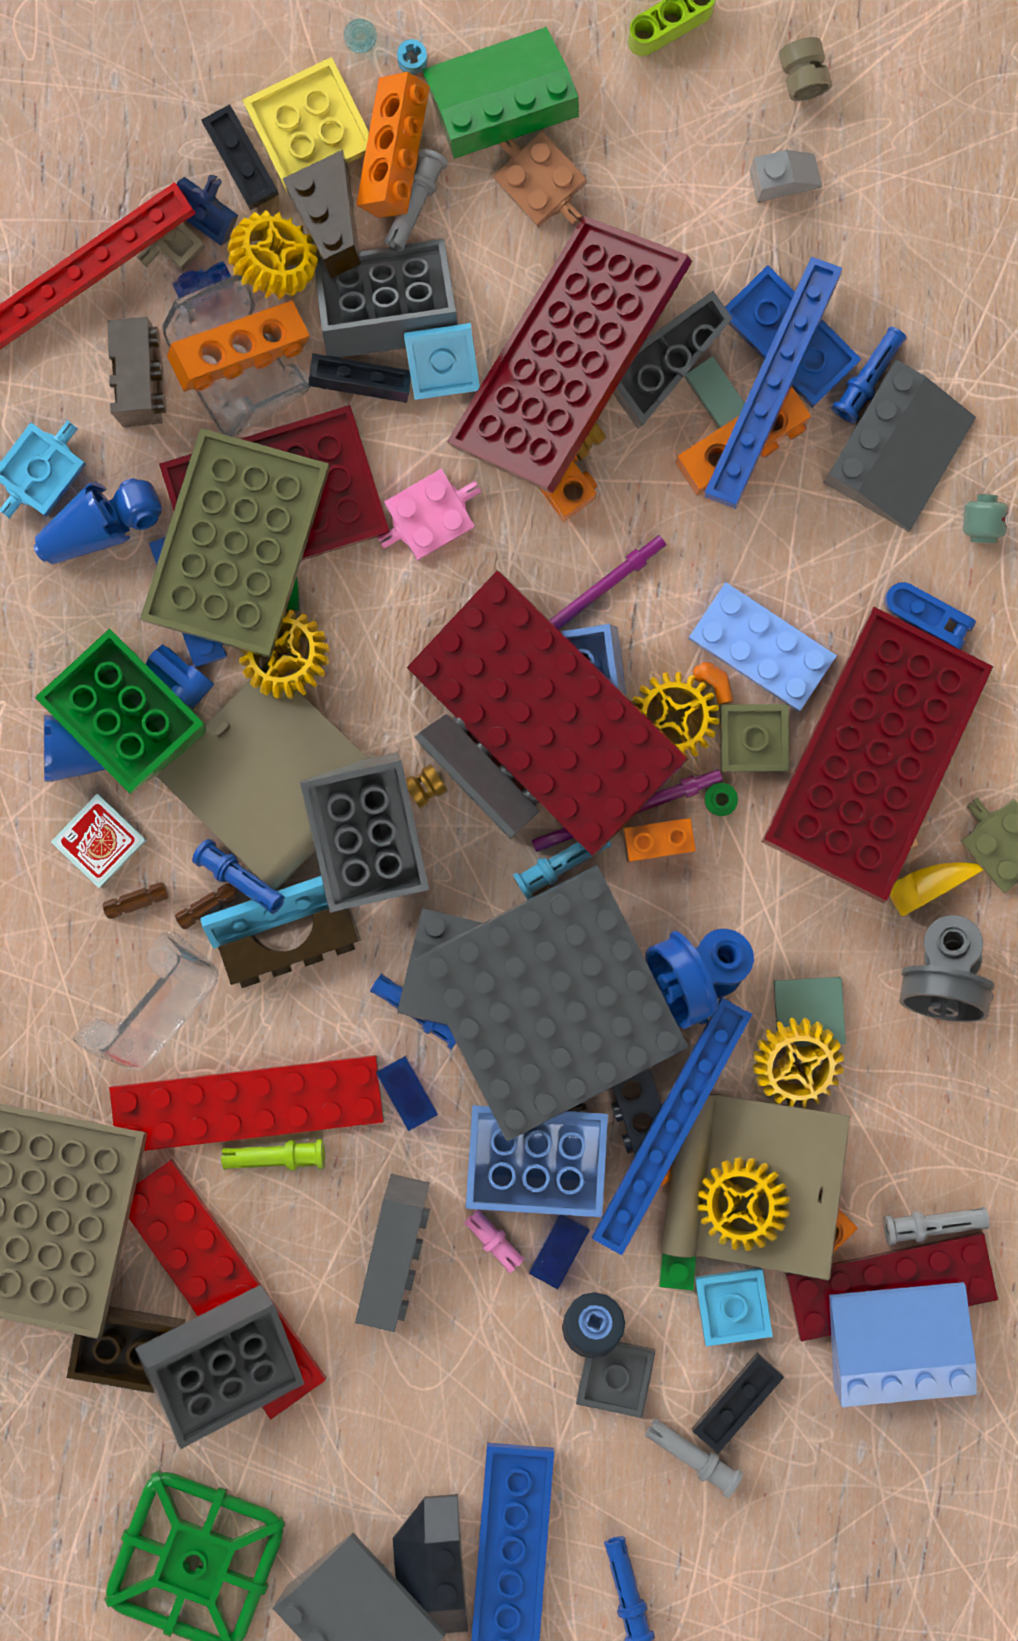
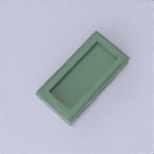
[685,356,745,428]

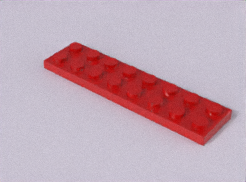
[109,1055,384,1151]
[129,1158,327,1420]

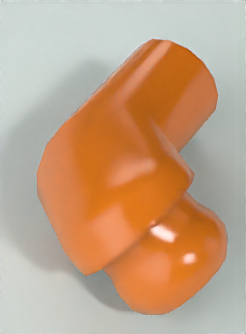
[693,662,734,705]

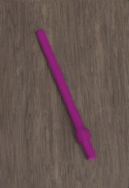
[550,535,666,629]
[532,769,723,852]

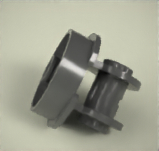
[899,915,994,1022]

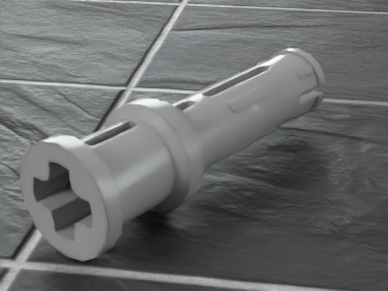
[384,148,448,251]
[883,1207,989,1246]
[645,1418,743,1498]

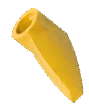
[889,862,983,917]

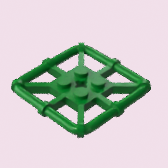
[104,1470,285,1641]

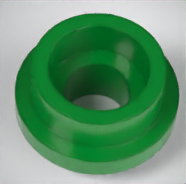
[704,783,738,816]

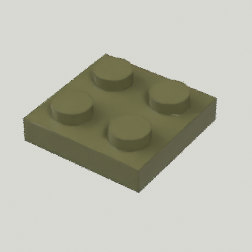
[720,704,789,772]

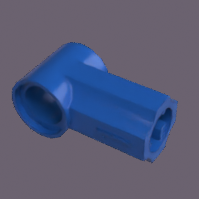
[145,644,214,709]

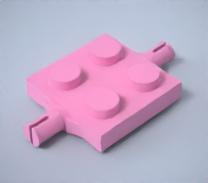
[377,468,482,561]

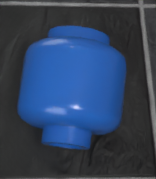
[113,478,162,530]

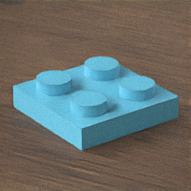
[404,323,480,400]
[695,1267,773,1347]

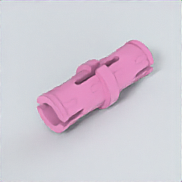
[464,1209,525,1273]

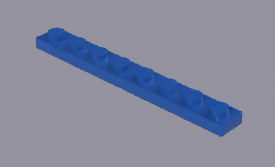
[705,257,842,509]
[592,997,752,1255]

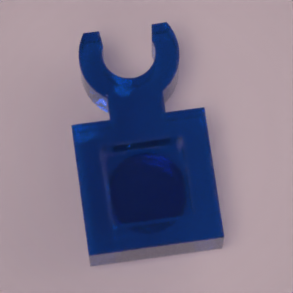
[172,261,233,306]

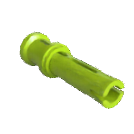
[221,1139,325,1171]

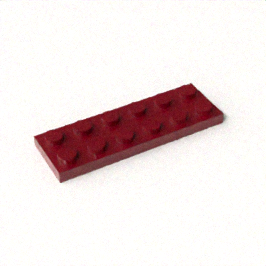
[785,1232,998,1342]

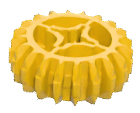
[227,210,318,300]
[239,610,330,699]
[632,672,719,757]
[752,1017,844,1108]
[698,1157,790,1251]

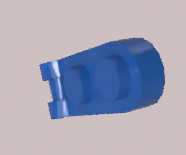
[884,582,976,650]

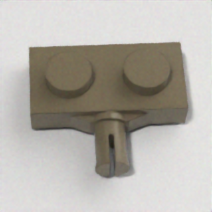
[136,223,206,271]

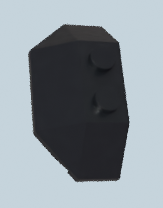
[392,1494,468,1633]

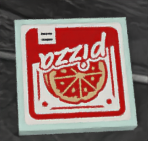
[51,794,147,888]

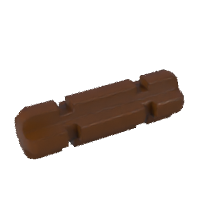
[103,882,169,919]
[175,883,238,929]

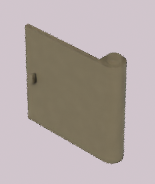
[157,662,376,891]
[661,1093,850,1280]

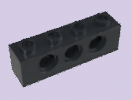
[608,1068,662,1155]

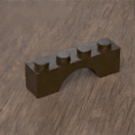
[218,908,361,989]

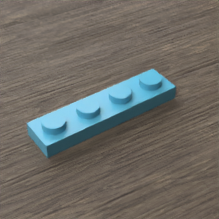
[201,876,329,949]

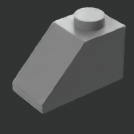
[750,150,822,203]

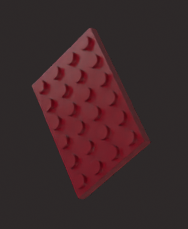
[159,405,390,561]

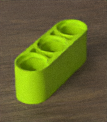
[628,0,716,56]

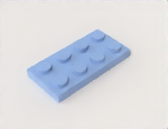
[688,582,837,712]

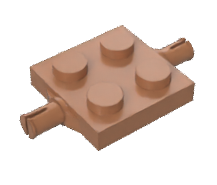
[493,131,587,228]

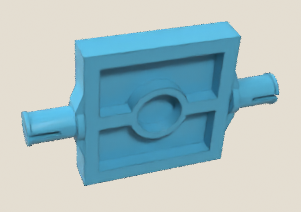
[0,420,87,519]

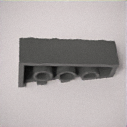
[613,291,733,429]
[355,1174,430,1332]

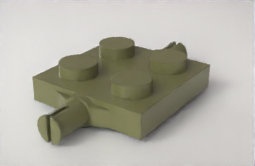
[960,797,1018,893]

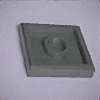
[576,1342,656,1418]

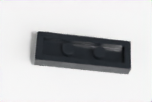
[201,104,279,210]
[308,353,411,403]
[691,1352,784,1454]

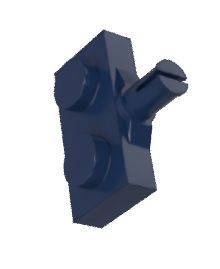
[177,175,238,246]

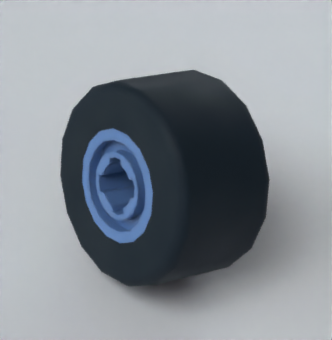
[562,1292,626,1359]

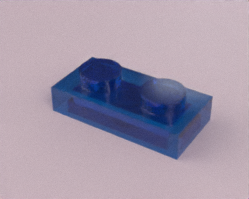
[376,1055,438,1131]
[528,1215,590,1289]

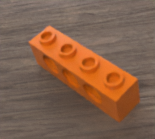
[356,71,430,218]
[167,300,310,392]
[675,386,811,495]

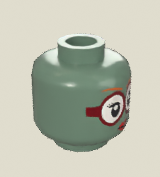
[963,494,1008,543]

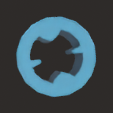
[397,39,427,75]

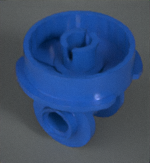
[645,929,754,1029]

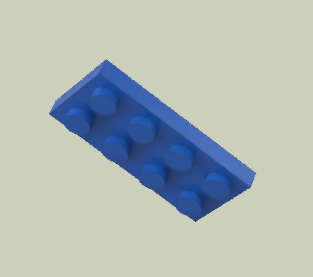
[725,265,861,408]

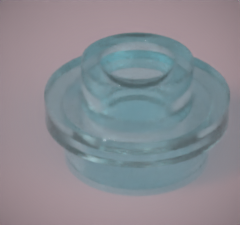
[344,18,377,53]

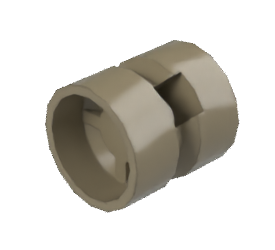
[779,37,832,101]

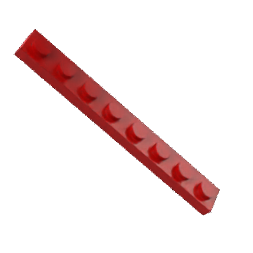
[0,182,196,350]

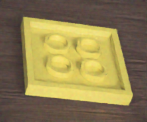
[242,57,369,193]

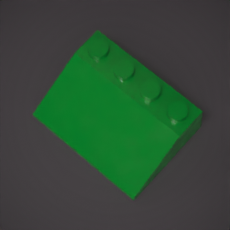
[422,27,579,159]
[34,628,206,794]

